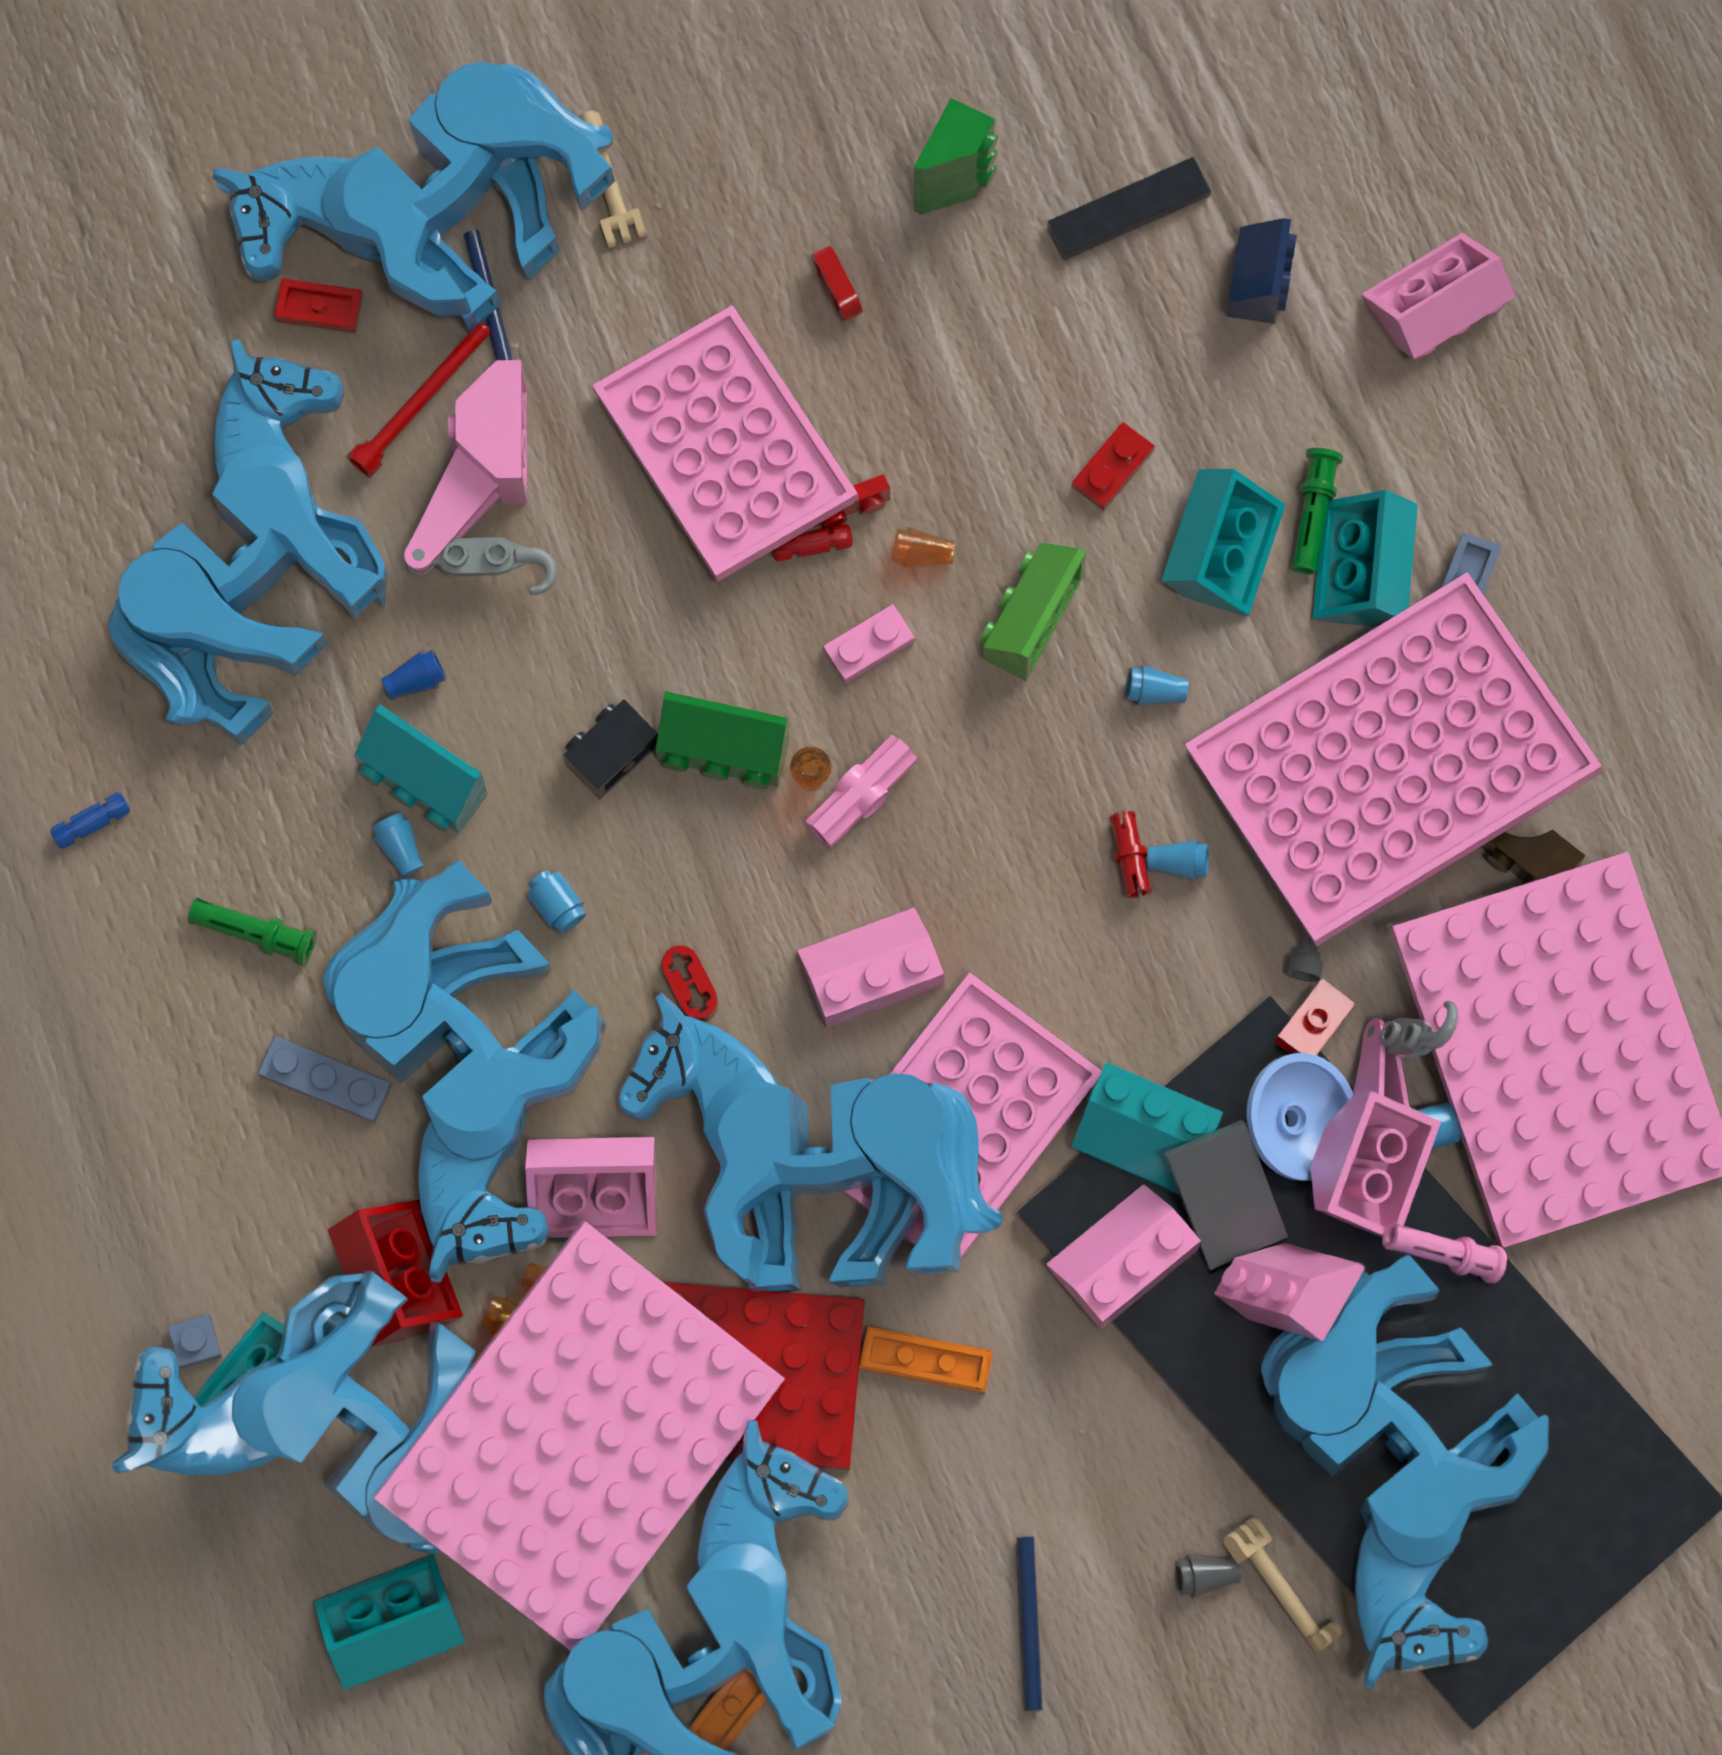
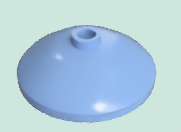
[1247,1053,1353,1181]

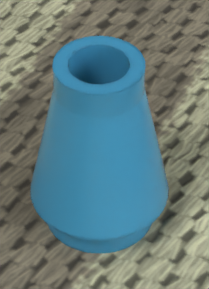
[1126,665,1188,706]
[372,812,424,877]
[1147,839,1210,881]

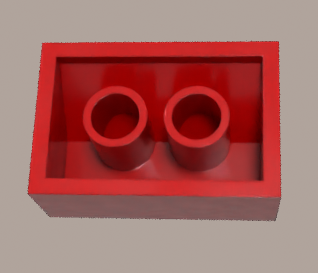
[327,1199,463,1347]

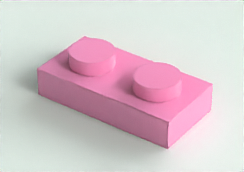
[823,604,915,684]

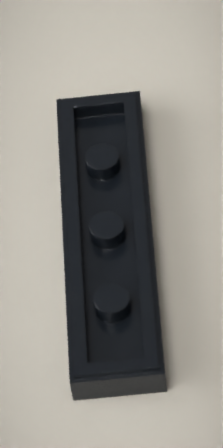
[1047,156,1211,260]

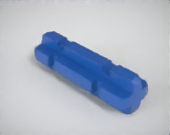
[50,792,130,849]

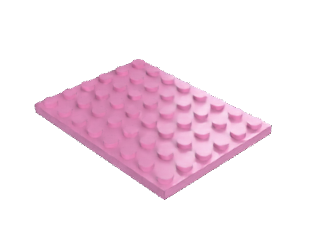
[1185,572,1603,947]
[1390,852,1722,1248]
[372,1221,785,1652]

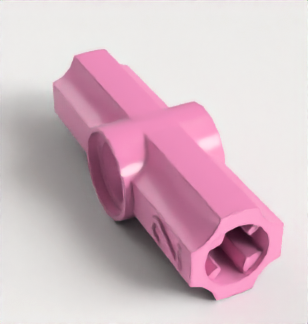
[805,735,918,848]

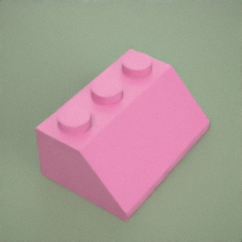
[1361,232,1516,359]
[797,908,944,1029]
[525,1137,657,1238]
[1046,1184,1201,1330]
[1214,1243,1365,1342]

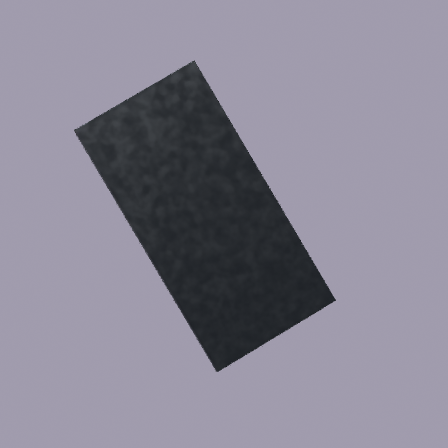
[1017,996,1722,1731]

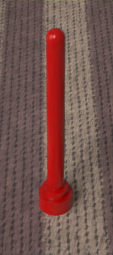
[347,323,490,478]

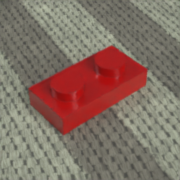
[274,278,363,333]
[1072,422,1155,511]
[814,474,890,529]

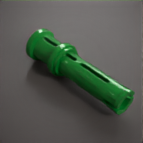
[1291,448,1343,575]
[188,897,317,966]

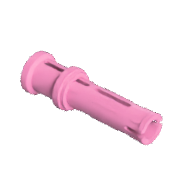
[1382,1222,1507,1284]

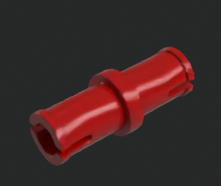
[1109,811,1152,898]

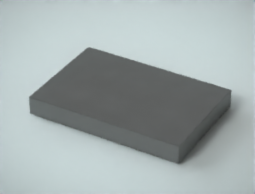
[1164,1120,1288,1270]

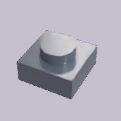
[168,1314,222,1369]

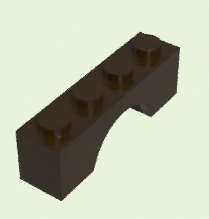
[1481,829,1586,885]

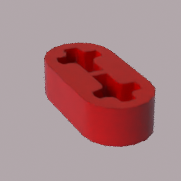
[811,246,863,322]
[661,945,718,1022]

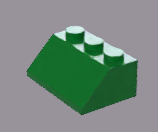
[914,98,998,215]
[656,691,790,789]

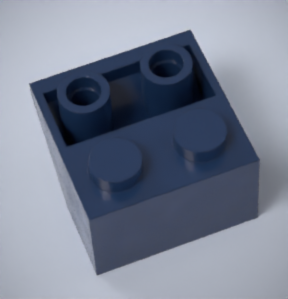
[1226,218,1297,324]

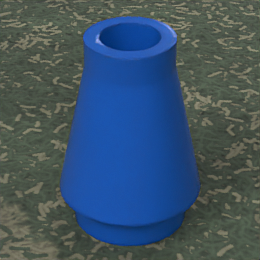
[381,650,446,700]

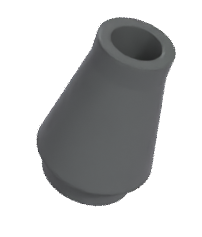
[1175,1555,1241,1598]

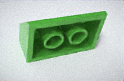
[979,542,1086,681]

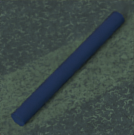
[464,230,513,360]
[1017,1537,1043,1712]

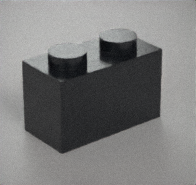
[563,699,658,800]

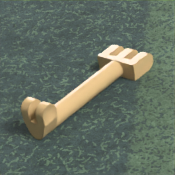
[578,111,647,248]
[1223,1517,1342,1653]

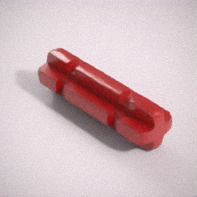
[773,524,853,562]

